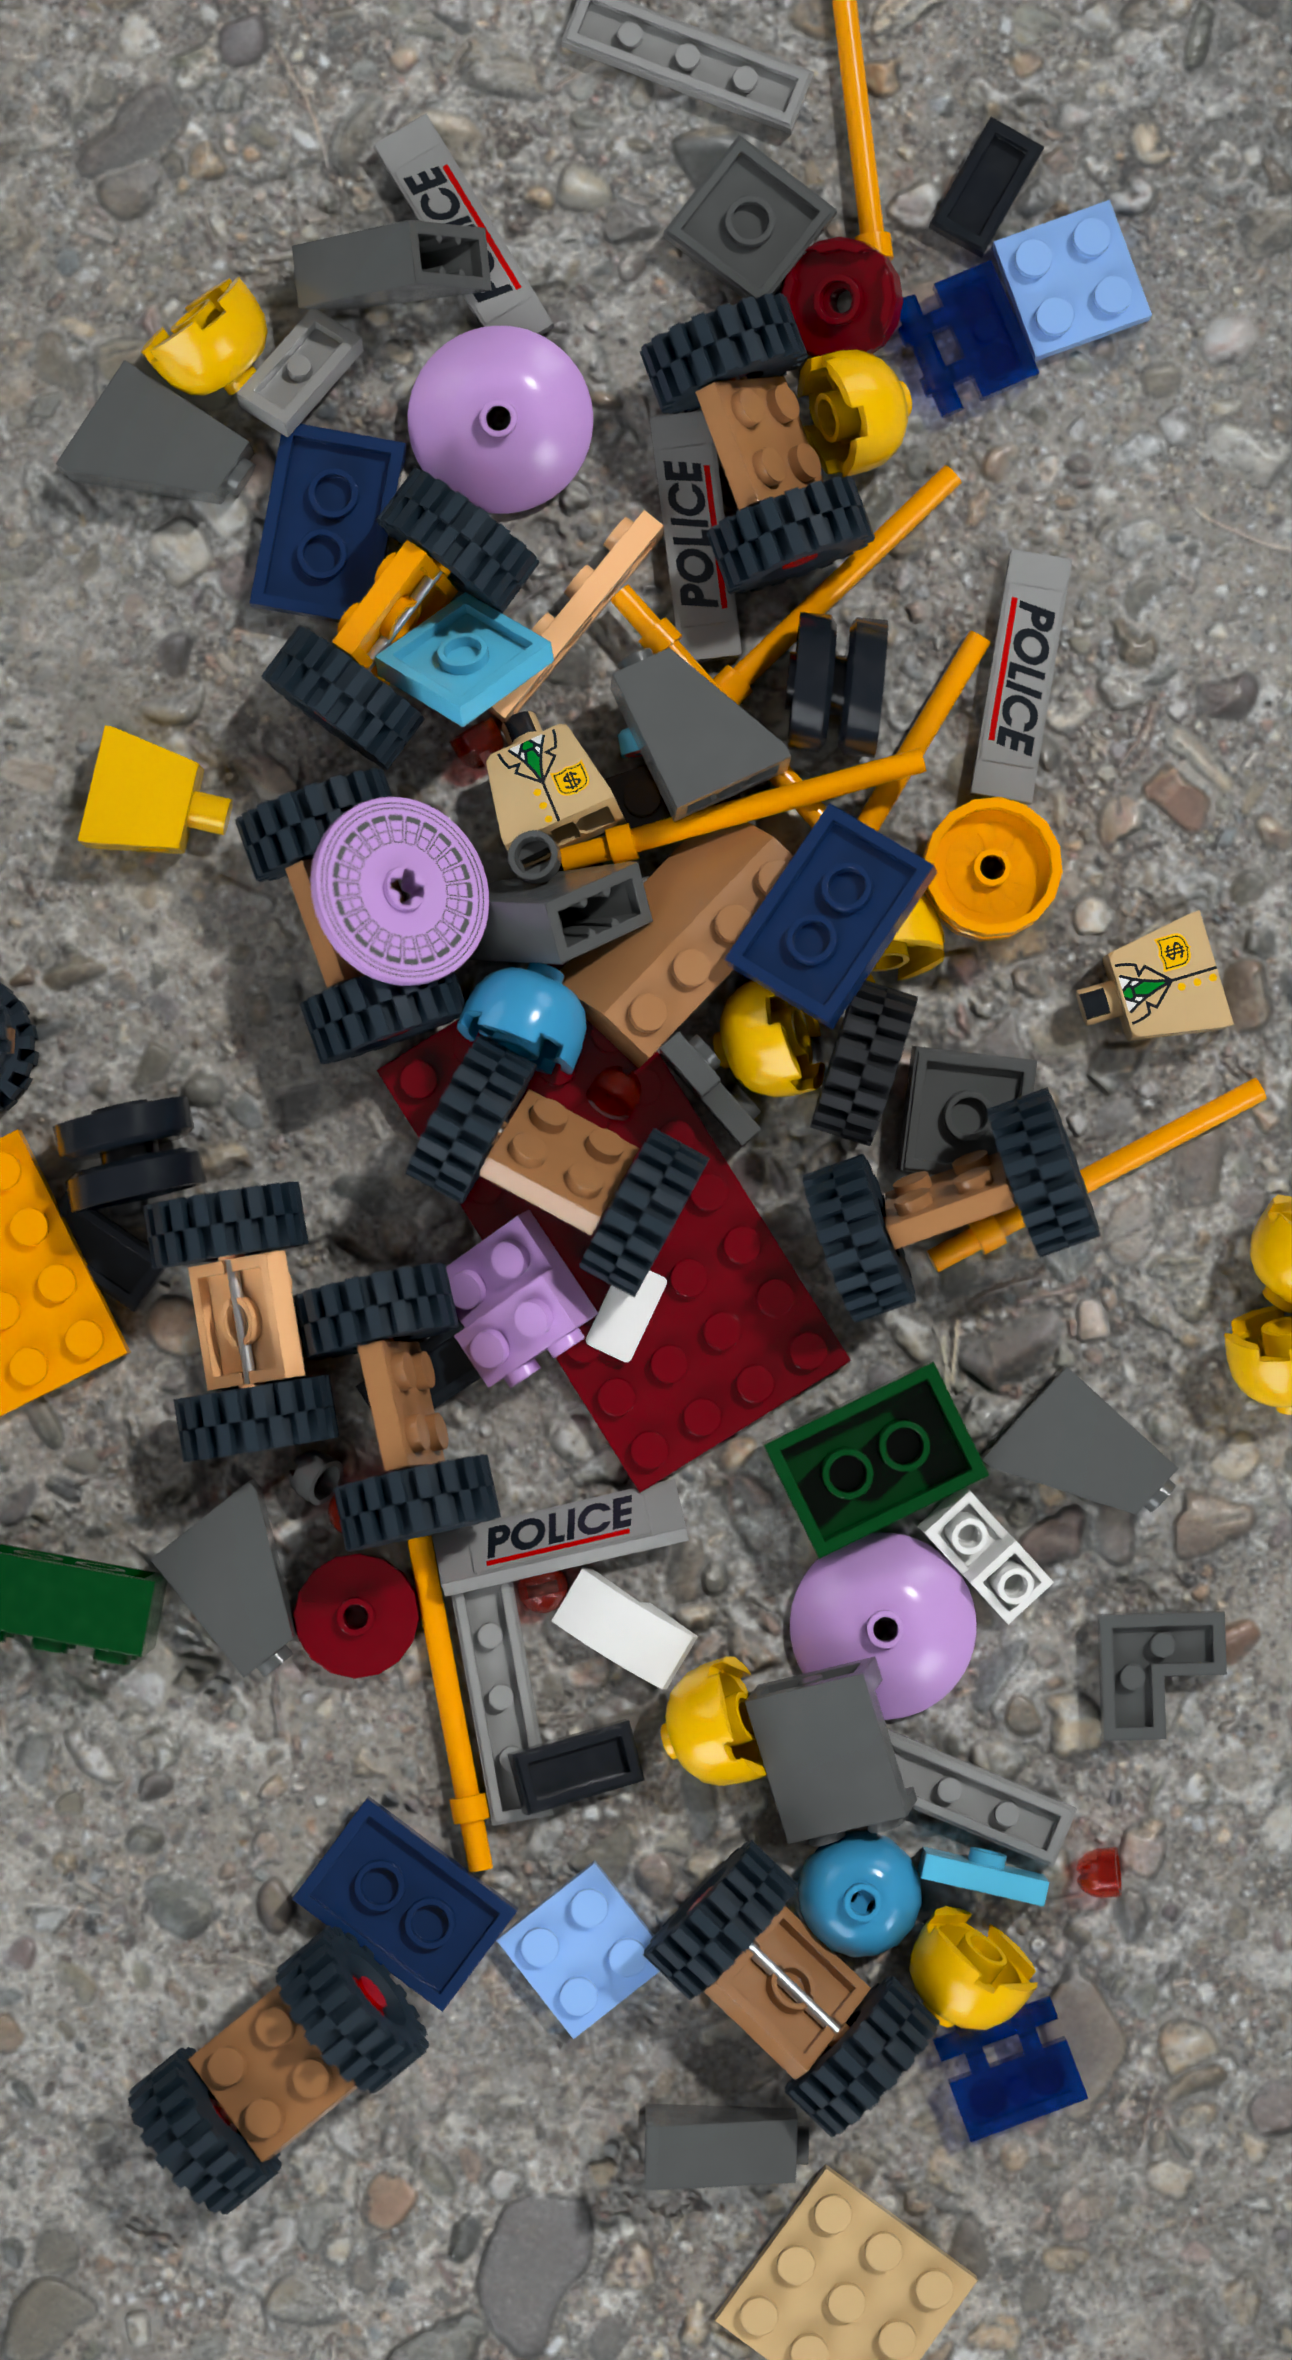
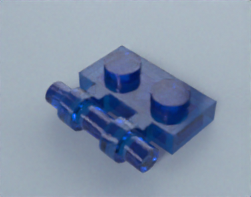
[897,260,1040,418]
[933,1995,1089,2142]

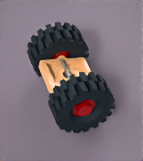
[143,1181,339,1462]

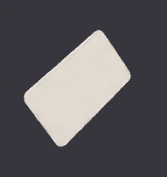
[586,1270,667,1362]

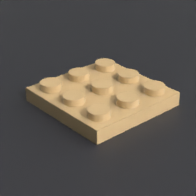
[715,2164,978,2360]

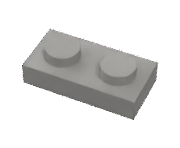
[236,309,364,437]

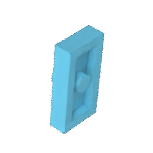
[917,1846,1050,1907]

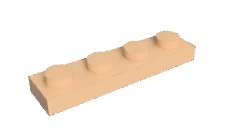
[488,510,664,722]

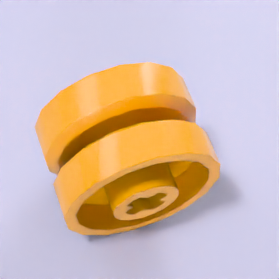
[922,797,1063,942]

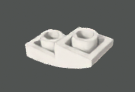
[917,1487,1054,1625]
[551,1568,698,1689]

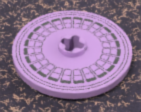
[311,797,489,986]

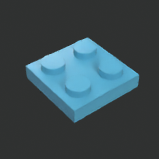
[374,592,554,727]

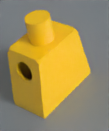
[78,725,233,854]

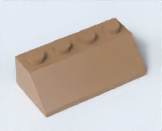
[559,822,793,1069]

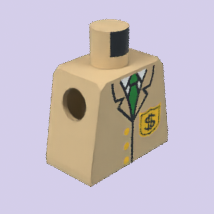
[486,711,627,868]
[1076,910,1234,1041]

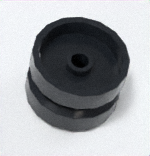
[785,612,888,758]
[53,1096,207,1213]

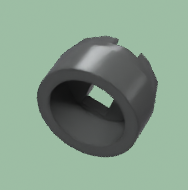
[508,830,561,884]
[288,1450,344,1505]

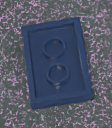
[249,424,407,623]
[724,803,937,1029]
[292,1796,518,2012]

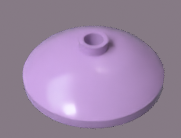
[408,326,593,514]
[790,1532,977,1720]

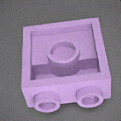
[446,1210,598,1388]

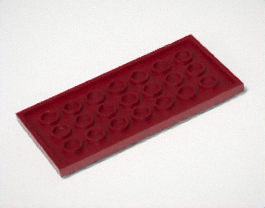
[376,960,851,1492]

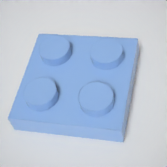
[992,200,1152,362]
[496,1860,660,2039]

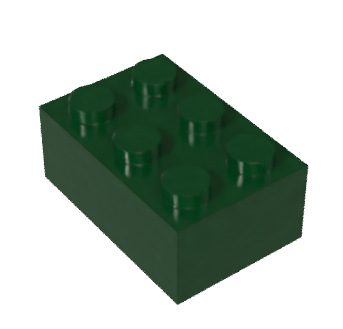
[762,1361,989,1559]
[0,1543,167,1665]

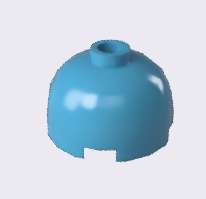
[457,963,586,1075]
[797,1830,922,1957]

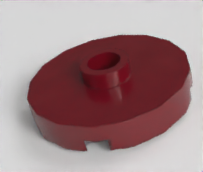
[780,237,903,357]
[294,1553,419,1679]

